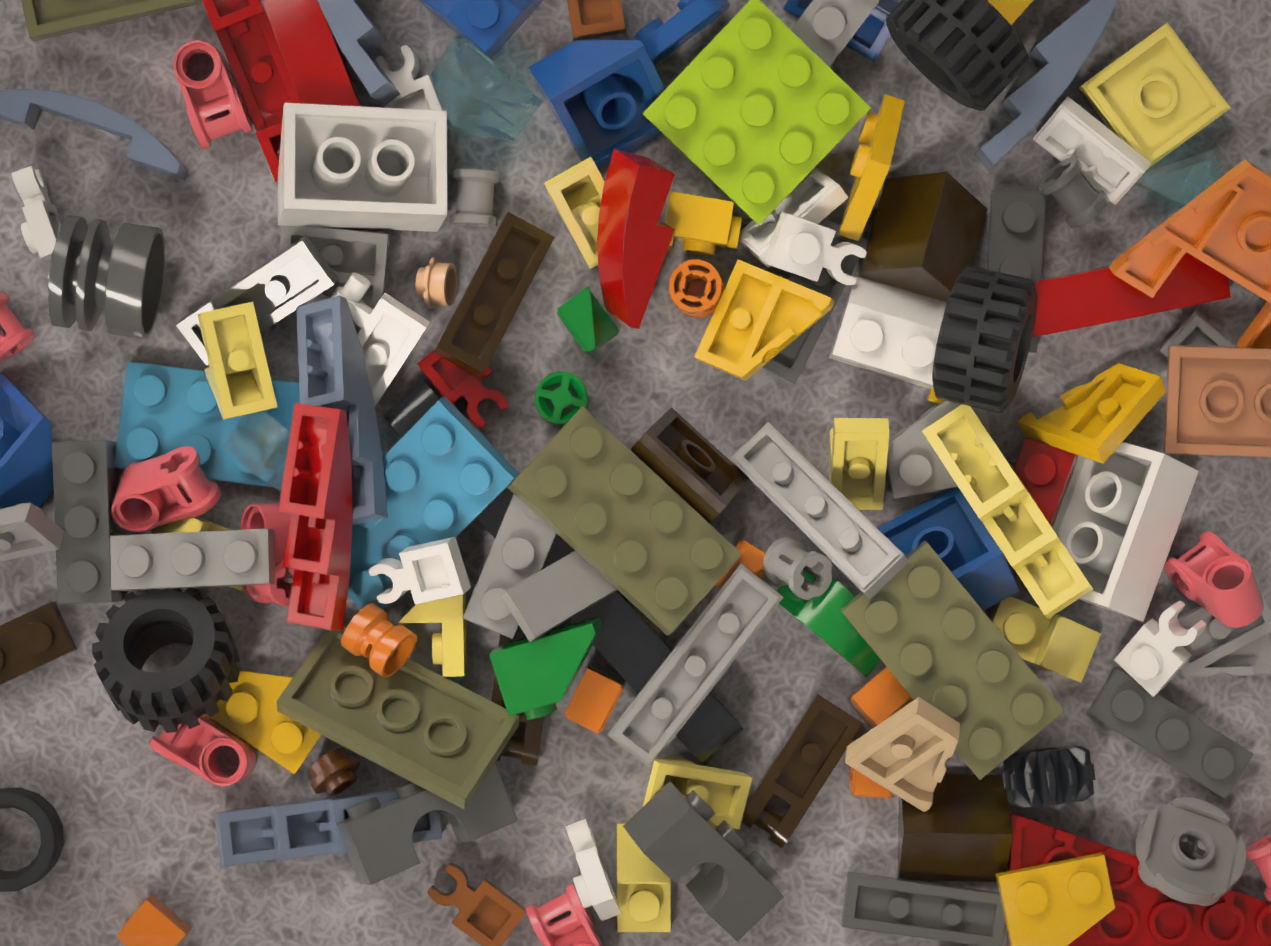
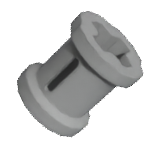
[450,169,500,228]
[763,537,833,600]

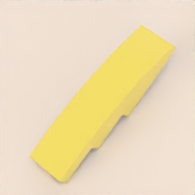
[922,404,1093,619]

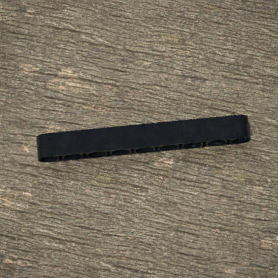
[383,380,744,765]

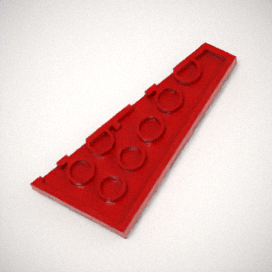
[1007,812,1271,946]

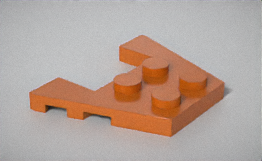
[1109,159,1271,348]

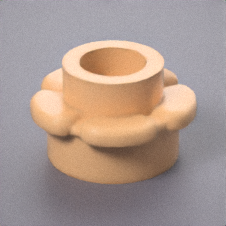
[415,257,458,309]

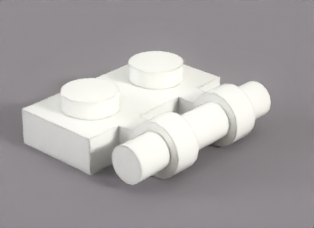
[330,273,430,406]

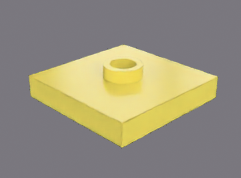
[1079,22,1230,169]

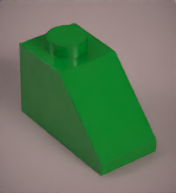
[489,616,603,720]

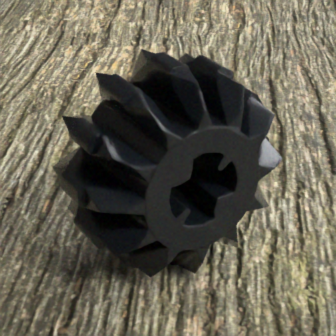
[1002,745,1096,808]

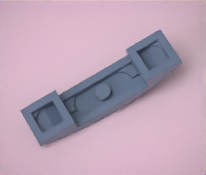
[0,89,188,180]

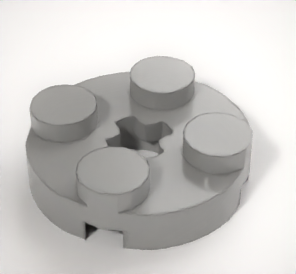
[1136,797,1246,906]

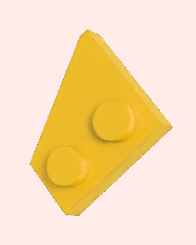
[694,259,834,381]
[1018,363,1166,464]
[206,669,322,775]
[996,853,1115,946]

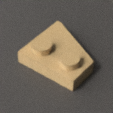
[845,697,960,812]

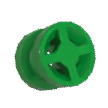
[535,371,589,426]

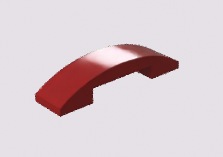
[201,0,301,182]

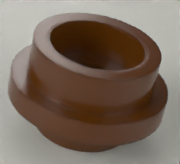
[308,748,360,796]

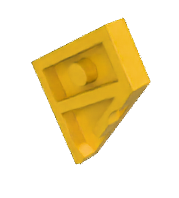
[838,94,905,241]

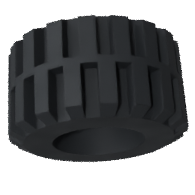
[885,0,1030,111]
[932,265,1038,413]
[92,588,240,733]

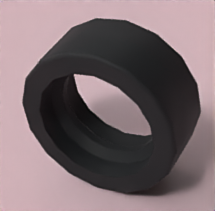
[0,787,64,892]

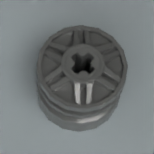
[48,215,165,339]

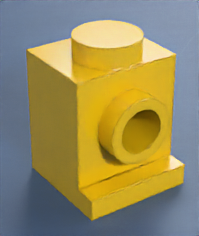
[665,191,742,256]

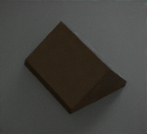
[859,172,987,302]
[631,407,749,524]
[897,773,1013,882]

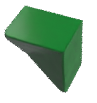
[557,286,619,355]

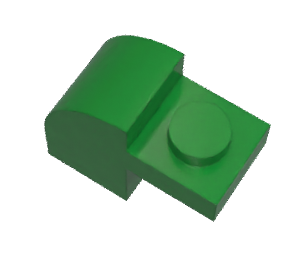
[776,572,881,677]

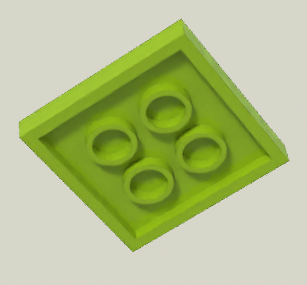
[643,0,871,225]

